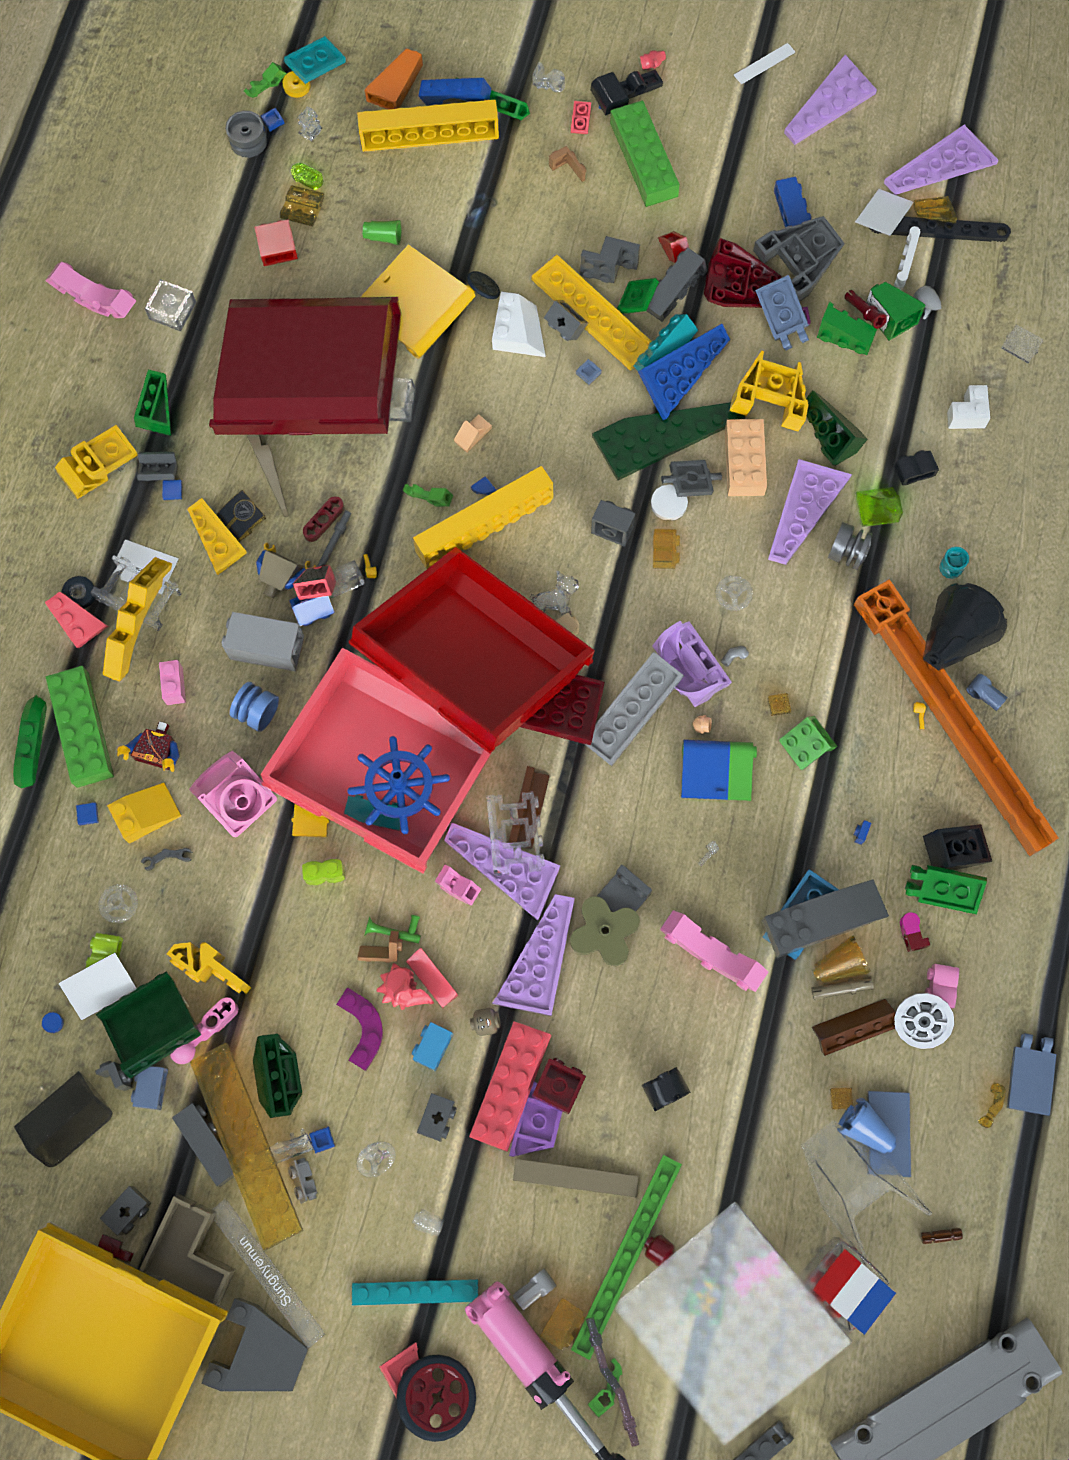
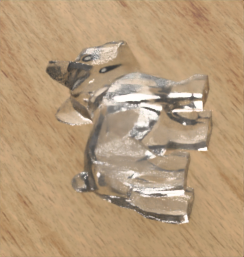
[530,571,579,616]

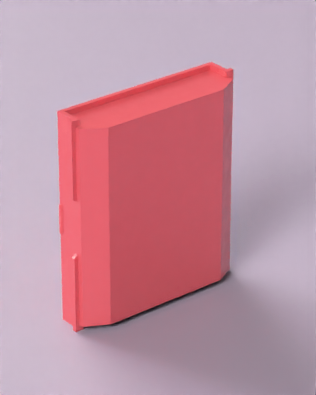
[260,648,492,874]

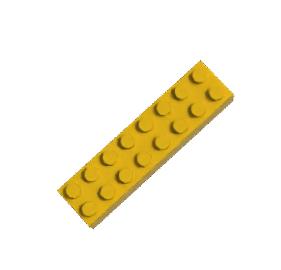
[357,100,499,152]
[413,466,553,569]

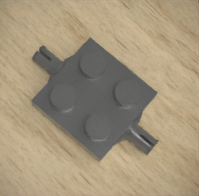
[661,460,722,497]

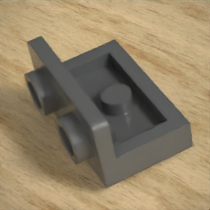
[137,452,178,481]
[95,1061,133,1091]

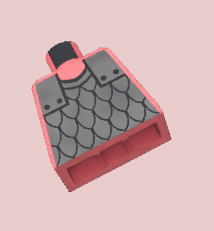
[293,564,336,600]

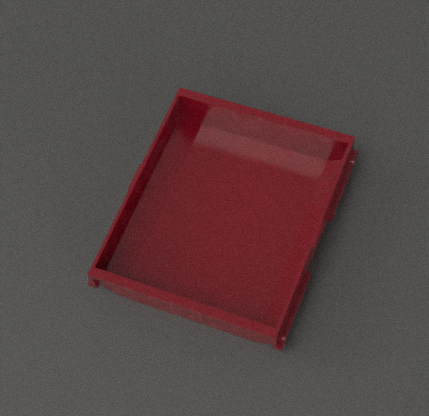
[209,297,402,435]

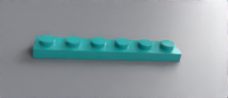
[352,1279,478,1306]

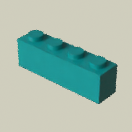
[633,314,698,371]

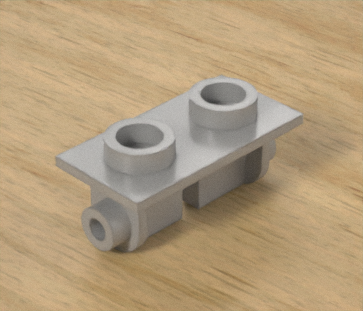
[288,1158,317,1204]

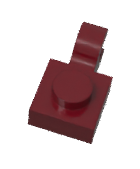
[98,1234,134,1262]

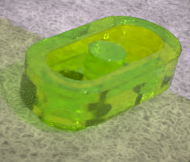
[291,163,324,189]

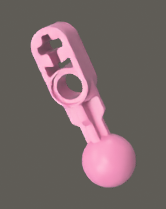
[170,997,239,1064]

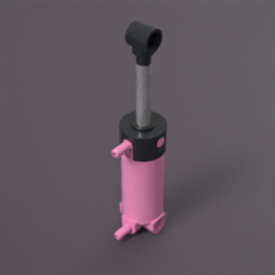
[465,1282,626,1460]

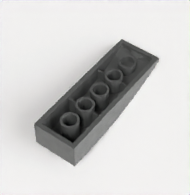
[762,879,889,958]

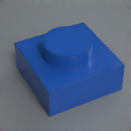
[853,820,871,845]

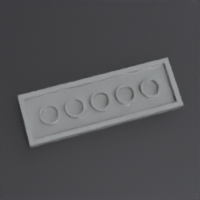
[585,652,684,766]

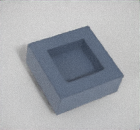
[576,359,601,385]

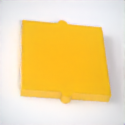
[291,804,330,837]

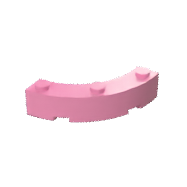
[45,262,136,318]
[660,910,768,992]

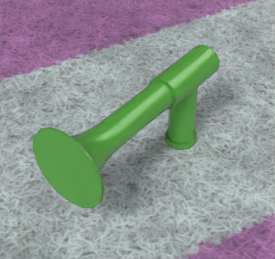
[364,915,421,944]

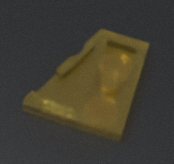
[913,196,957,223]

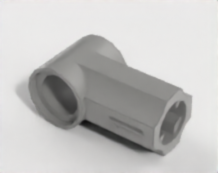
[513,1268,557,1311]

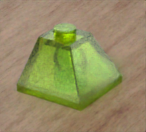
[856,487,903,527]

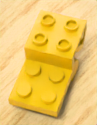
[55,425,138,499]
[167,942,251,994]

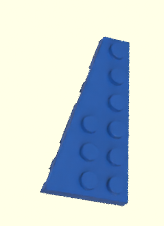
[638,324,730,420]

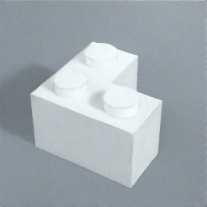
[947,385,990,429]

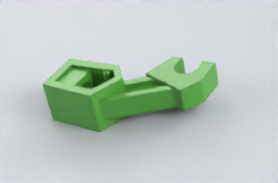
[244,62,287,98]
[403,484,453,507]
[587,1358,622,1418]

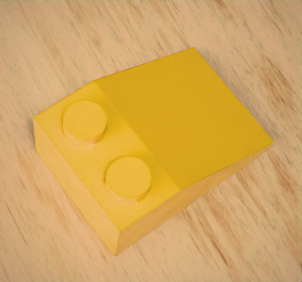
[107,783,181,844]

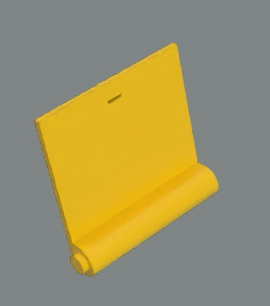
[361,244,475,359]

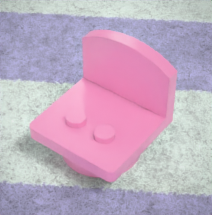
[189,751,277,837]

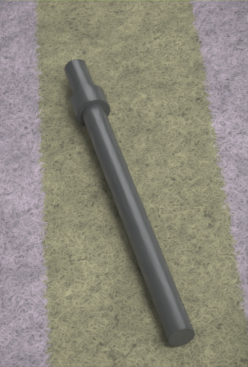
[317,510,351,567]

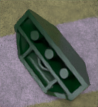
[253,1034,302,1118]

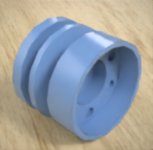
[230,682,279,732]

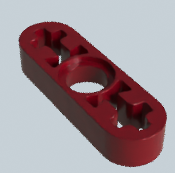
[303,496,344,542]

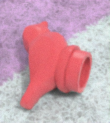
[640,50,666,70]

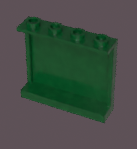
[96,971,202,1079]

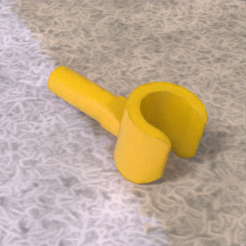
[363,554,377,578]
[913,702,926,729]

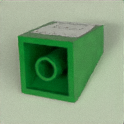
[867,282,926,341]

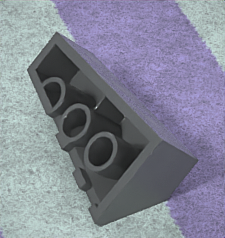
[647,247,707,322]

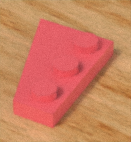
[45,592,109,648]
[379,1342,425,1415]

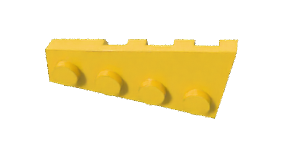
[187,498,247,575]

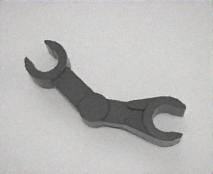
[141,848,193,871]

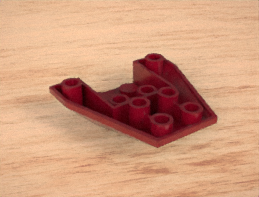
[704,238,782,308]

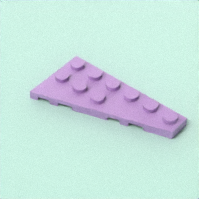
[784,55,877,145]
[884,125,998,195]
[768,459,852,565]
[444,823,560,921]
[492,894,575,1016]

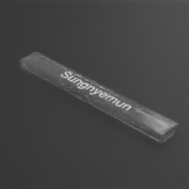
[212,1199,325,1349]

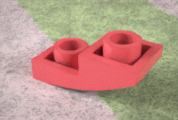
[571,101,591,134]

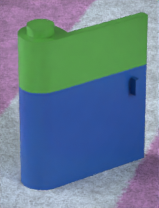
[681,739,757,801]

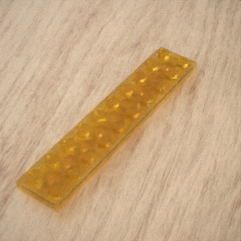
[190,1043,303,1250]

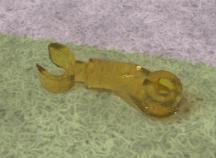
[978,1082,1006,1128]

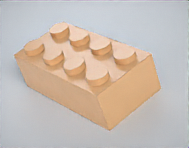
[725,419,767,496]

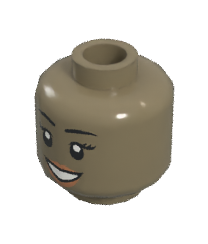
[470,1008,501,1036]

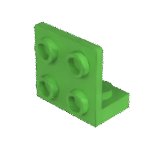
[779,716,837,770]

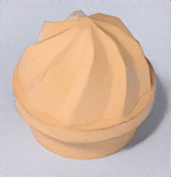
[693,715,712,734]

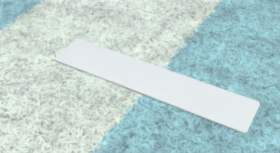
[734,43,795,84]

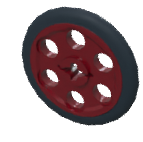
[396,1354,476,1442]

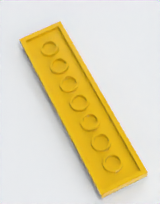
[531,255,652,371]

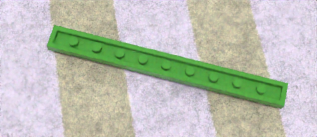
[571,1155,682,1360]

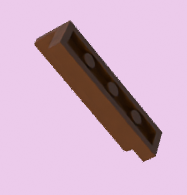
[509,766,550,849]
[812,999,896,1056]

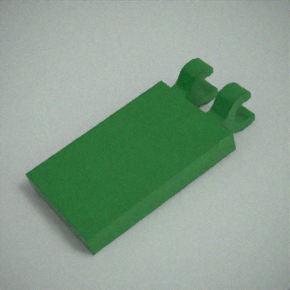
[905,865,987,915]

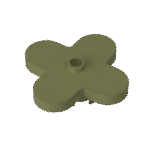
[570,896,640,967]

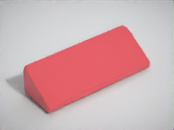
[406,948,458,1008]

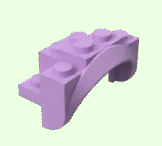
[652,621,732,707]

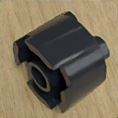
[642,1067,691,1112]

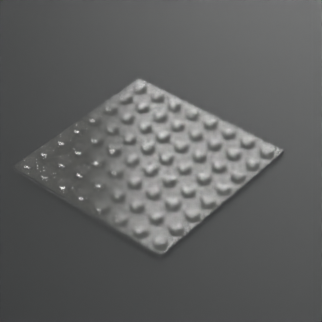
[614,1202,852,1445]

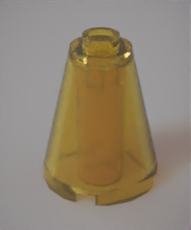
[812,935,871,983]

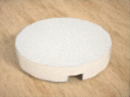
[651,484,688,521]

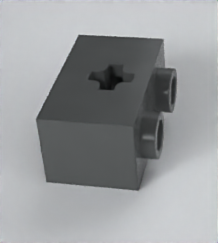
[544,300,588,341]
[417,1093,457,1142]
[100,1186,151,1236]

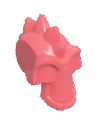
[376,963,434,1010]

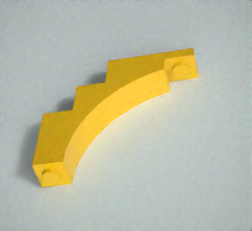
[103,557,172,681]

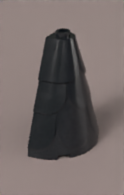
[923,583,1007,671]

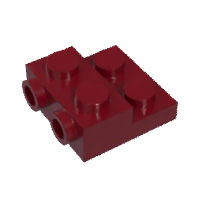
[532,1058,586,1114]

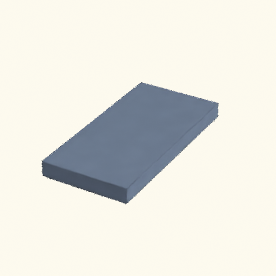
[867,1091,911,1177]

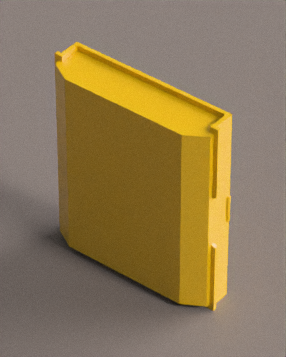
[0,1222,229,1460]

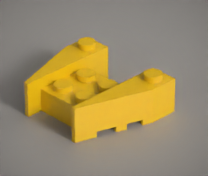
[729,351,808,431]

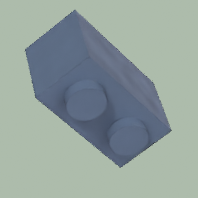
[131,1066,168,1110]

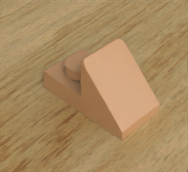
[454,414,492,452]

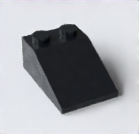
[923,824,993,870]

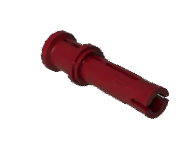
[845,290,887,329]

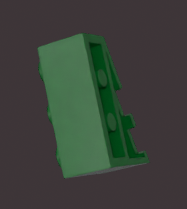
[817,302,877,355]
[134,369,171,436]

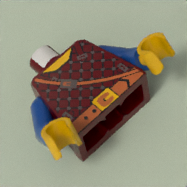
[117,722,180,772]

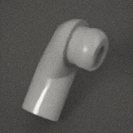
[721,646,749,667]

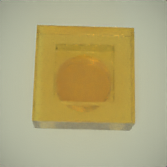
[768,693,791,716]
[830,1088,853,1110]

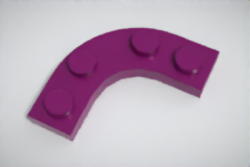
[336,987,383,1071]

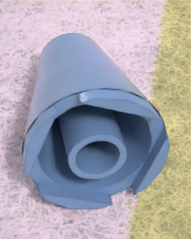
[837,1098,897,1154]

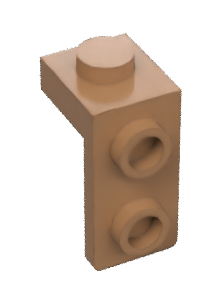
[549,146,586,182]
[357,931,403,963]

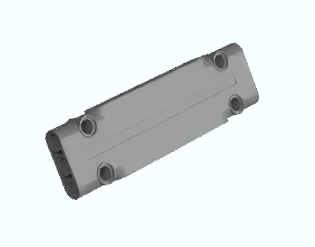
[830,1318,1063,1460]

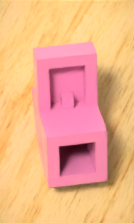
[435,865,481,906]

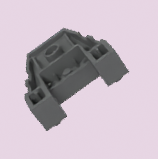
[753,216,845,301]
[201,1298,308,1391]

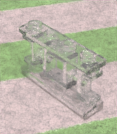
[486,791,545,876]

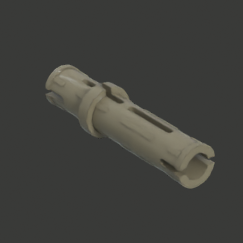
[811,976,874,1000]

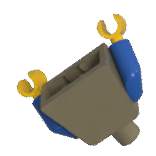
[256,543,316,598]

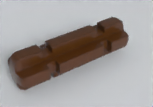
[921,1228,963,1244]

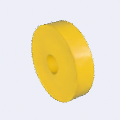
[283,71,311,98]

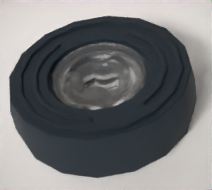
[61,576,96,609]

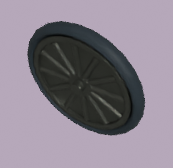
[467,271,500,299]

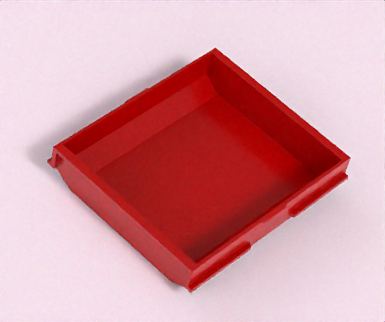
[349,547,595,754]

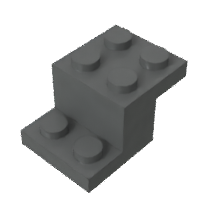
[580,236,640,283]

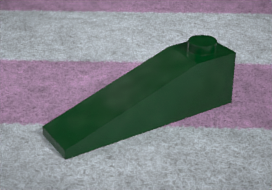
[806,390,868,466]

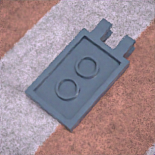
[755,275,809,350]
[1007,1033,1056,1116]

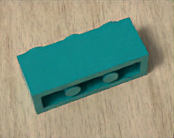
[344,795,401,831]

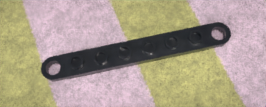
[869,216,1011,242]

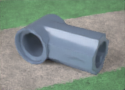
[966,674,1008,711]

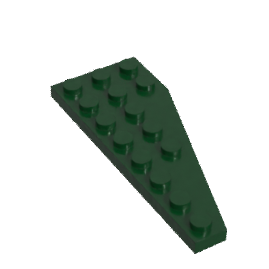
[592,402,746,481]

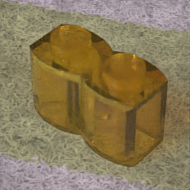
[653,529,680,569]

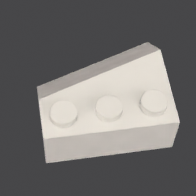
[492,292,546,357]

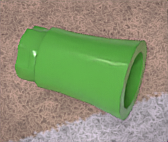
[362,220,402,245]

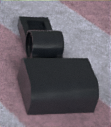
[590,69,663,116]

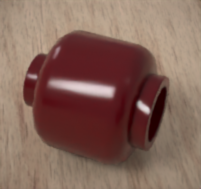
[644,1235,676,1267]

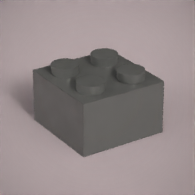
[591,500,635,547]

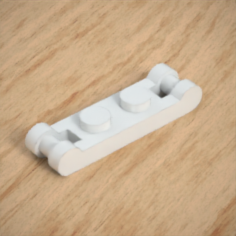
[894,226,920,290]

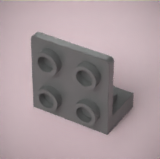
[597,865,652,912]

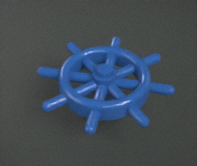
[347,736,450,834]

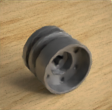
[828,522,872,570]

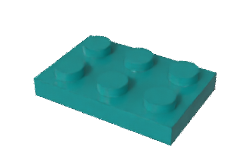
[284,36,346,84]

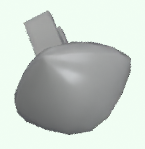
[913,286,942,320]

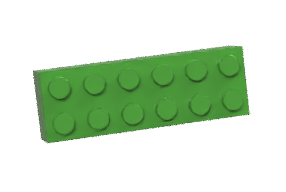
[610,100,680,207]
[45,666,114,788]

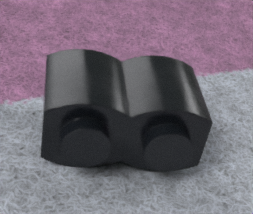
[894,450,939,486]

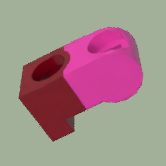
[899,912,930,952]

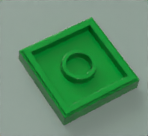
[617,278,659,314]

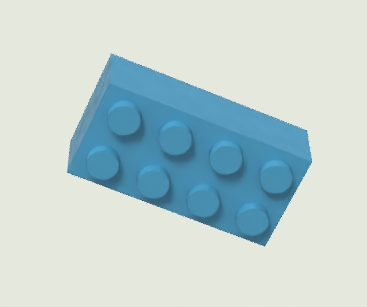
[763,869,839,960]

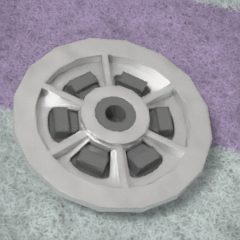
[894,993,954,1049]

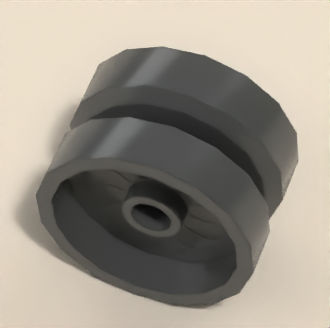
[225,110,267,158]

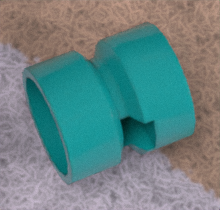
[939,546,969,579]

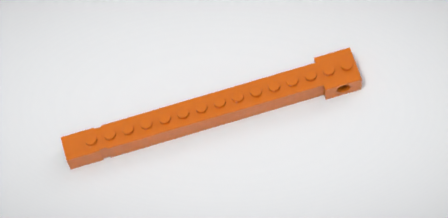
[854,579,1059,857]

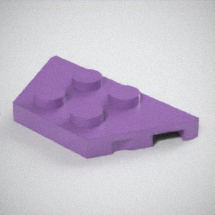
[509,1081,562,1157]

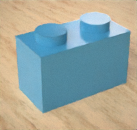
[411,1022,453,1071]

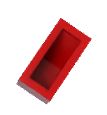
[658,231,689,263]

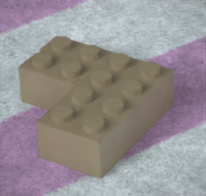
[139,1194,236,1306]

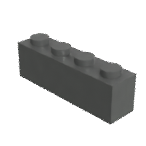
[172,1103,241,1187]

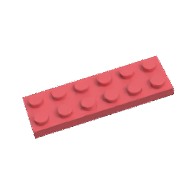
[469,1021,551,1152]

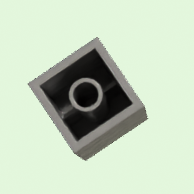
[222,612,304,672]

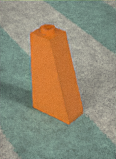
[365,48,423,110]

